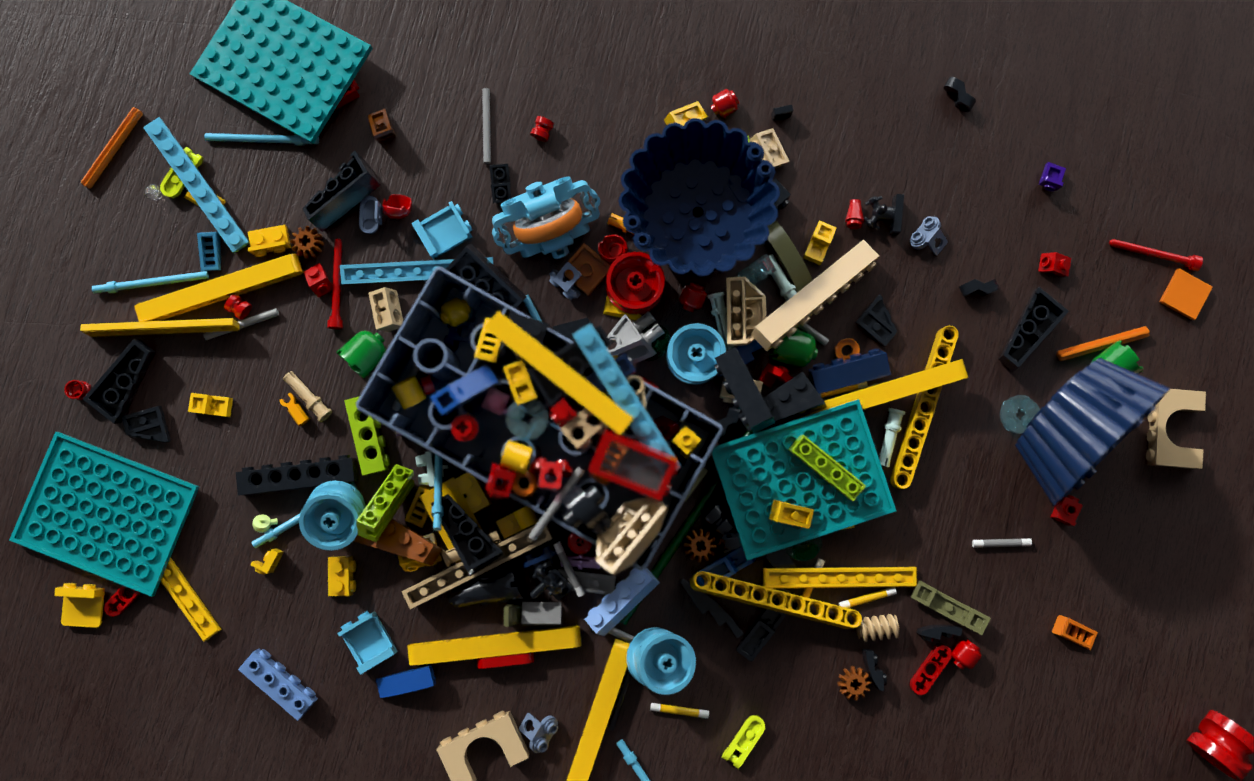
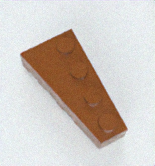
[353,518,442,566]

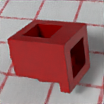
[548,399,577,428]
[486,463,516,499]
[1050,495,1083,526]

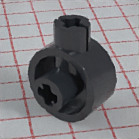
[561,485,613,535]

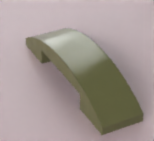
[766,220,813,293]
[911,580,991,635]

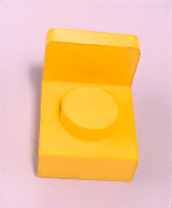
[673,426,701,459]
[251,548,284,575]

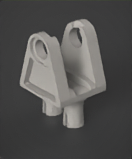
[607,311,665,365]

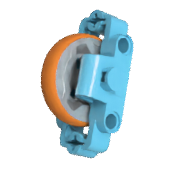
[492,177,600,259]

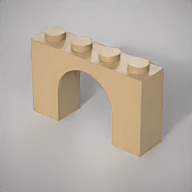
[1146,389,1206,469]
[436,710,530,781]

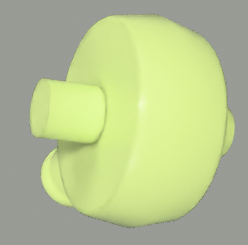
[252,515,278,533]

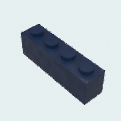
[808,349,891,394]

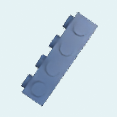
[238,648,318,721]

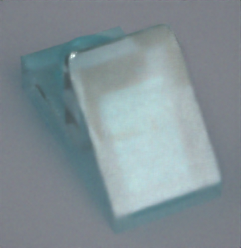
[737,254,777,285]

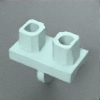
[416,451,449,487]

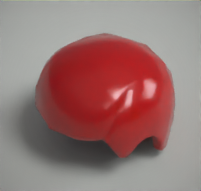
[382,194,412,219]
[598,234,628,263]

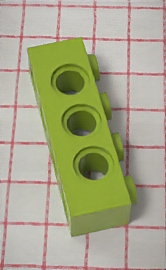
[344,396,390,476]

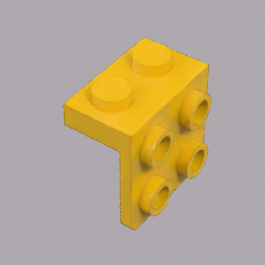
[54,583,105,628]

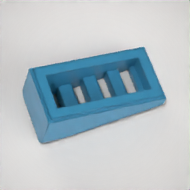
[197,232,221,271]

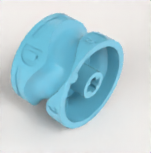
[666,323,726,385]
[299,481,366,550]
[626,627,696,695]

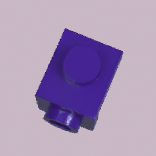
[1038,162,1066,191]

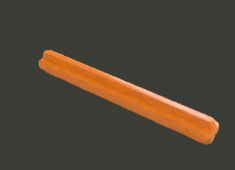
[81,107,143,189]
[1057,326,1150,361]

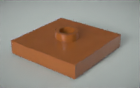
[562,243,611,296]

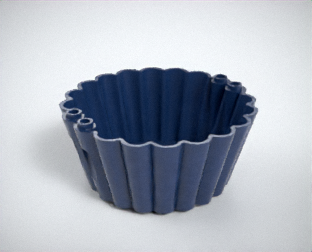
[618,118,780,276]
[1015,357,1171,507]

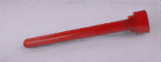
[327,239,343,329]
[1109,239,1203,271]

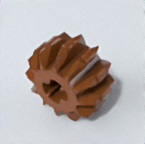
[290,226,324,259]
[684,529,717,562]
[837,666,871,701]

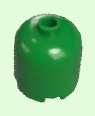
[769,328,818,368]
[336,330,386,379]
[1091,340,1143,374]

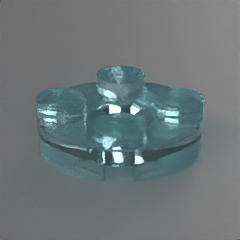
[1000,395,1040,434]
[506,399,549,440]

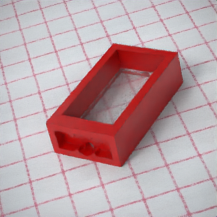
[589,428,679,501]

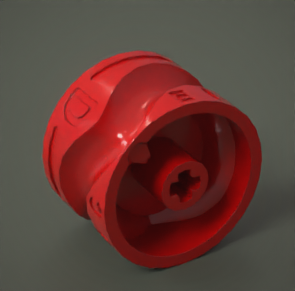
[606,252,665,315]
[1186,710,1254,781]

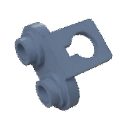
[359,196,383,234]
[910,216,948,256]
[549,262,581,300]
[519,713,558,753]

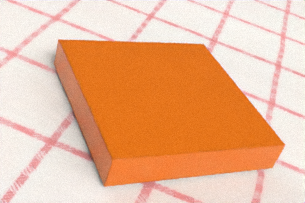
[1159,268,1213,320]

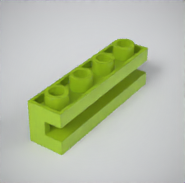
[788,435,866,501]
[356,464,415,542]

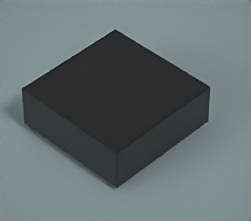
[771,105,793,121]

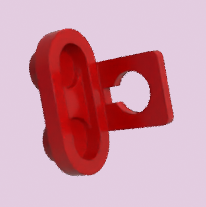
[530,458,572,490]

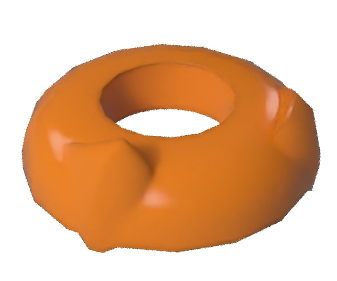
[834,338,860,360]
[511,470,538,497]

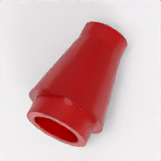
[845,199,864,229]

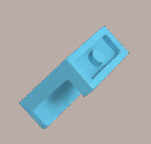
[412,201,473,259]
[337,611,398,675]

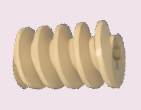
[856,614,899,642]

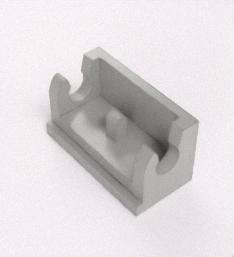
[522,602,562,626]

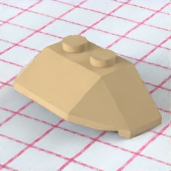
[726,277,767,346]
[596,496,668,575]

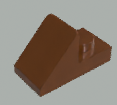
[368,109,396,143]

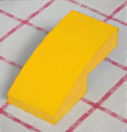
[803,220,836,265]
[503,360,537,406]
[188,393,233,417]

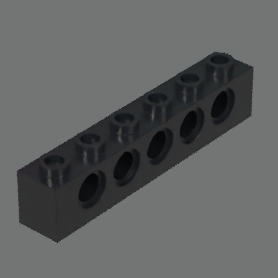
[236,455,359,496]

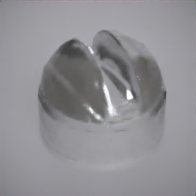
[145,184,162,200]

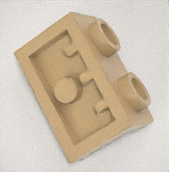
[749,128,790,168]

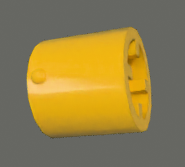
[392,376,426,409]
[500,441,533,474]

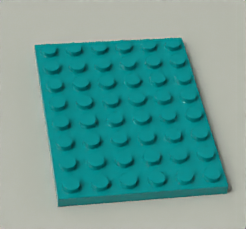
[190,0,373,144]
[711,399,896,560]
[9,431,200,597]

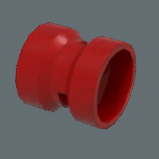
[530,116,554,142]
[224,294,252,320]
[64,380,92,400]

